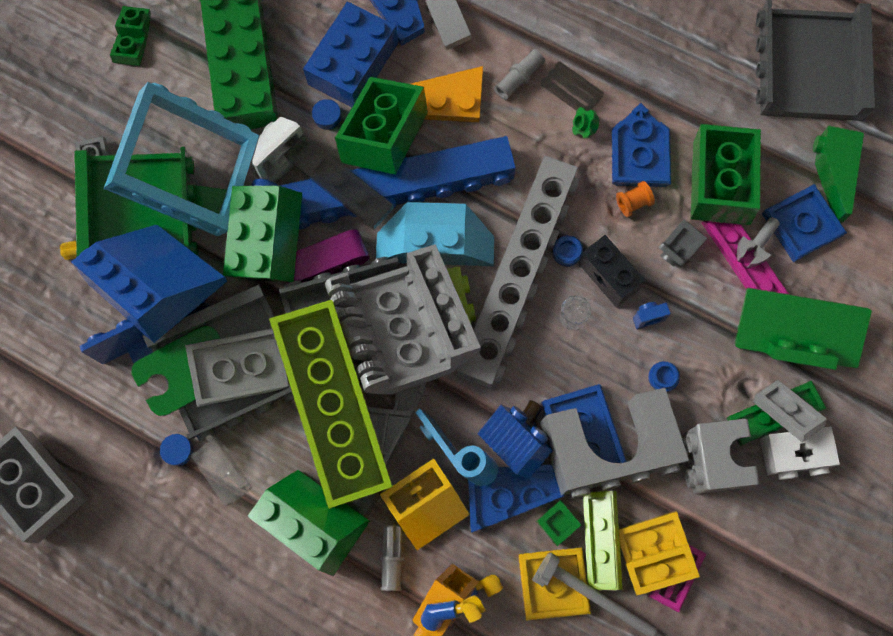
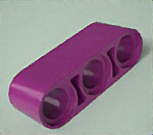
[287,229,370,284]

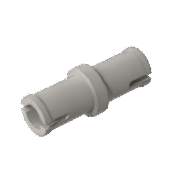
[494,49,545,100]

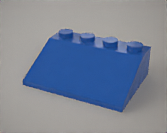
[71,225,227,343]

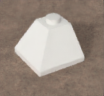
[252,117,309,183]

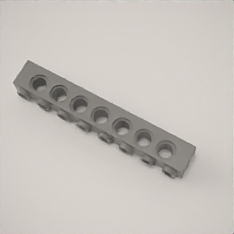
[457,155,580,390]

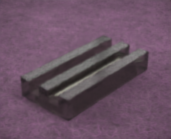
[541,61,604,111]

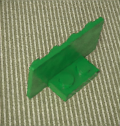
[735,288,872,370]

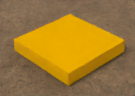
[518,547,591,621]

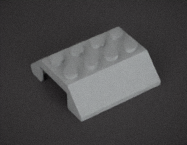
[325,244,481,395]

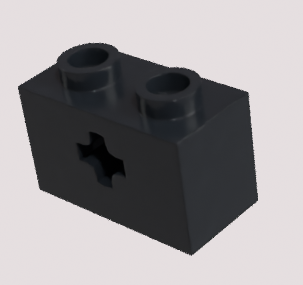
[578,235,645,308]

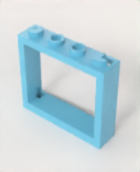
[104,82,259,236]

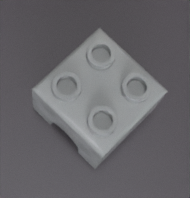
[682,419,759,495]

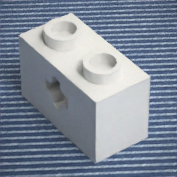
[760,427,840,480]

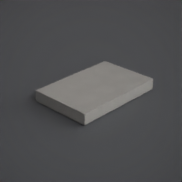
[185,329,290,407]

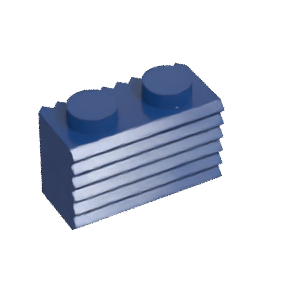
[478,404,553,478]

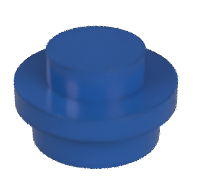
[648,361,680,392]

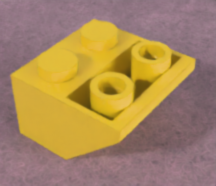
[380,458,470,551]

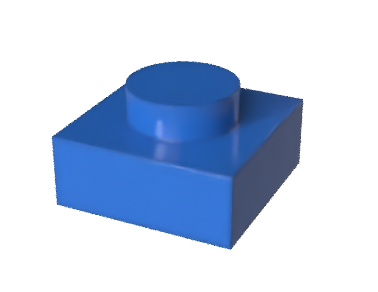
[633,302,671,330]

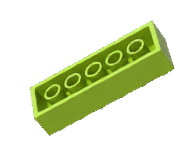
[269,300,392,509]

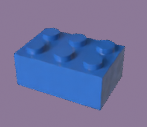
[303,1,398,108]

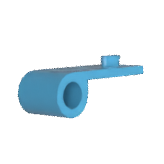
[415,409,498,486]

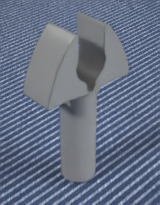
[737,217,780,268]

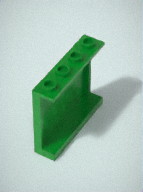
[74,147,198,256]

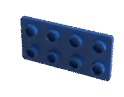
[79,301,209,364]

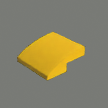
[619,511,700,596]

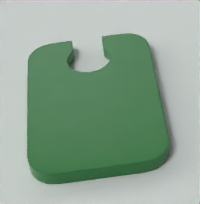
[131,326,221,416]

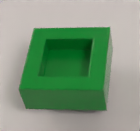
[536,500,581,546]

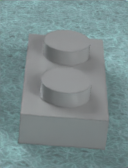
[754,380,827,443]

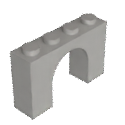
[540,388,689,498]

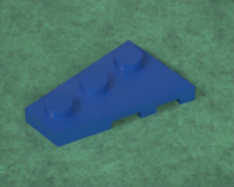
[370,0,425,46]
[468,465,565,533]

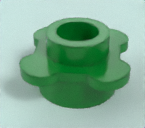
[572,107,599,139]

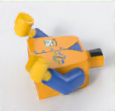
[412,563,503,636]

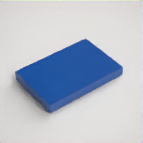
[541,384,627,463]

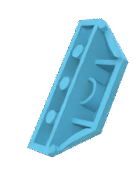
[376,202,494,266]

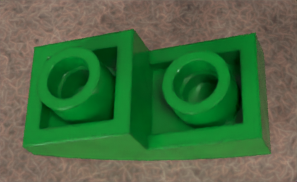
[110,6,151,66]

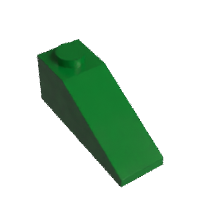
[813,126,864,224]

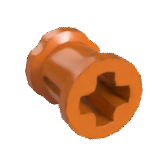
[616,181,655,217]

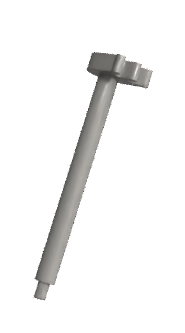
[532,552,663,636]

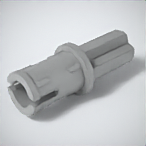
[379,525,405,591]

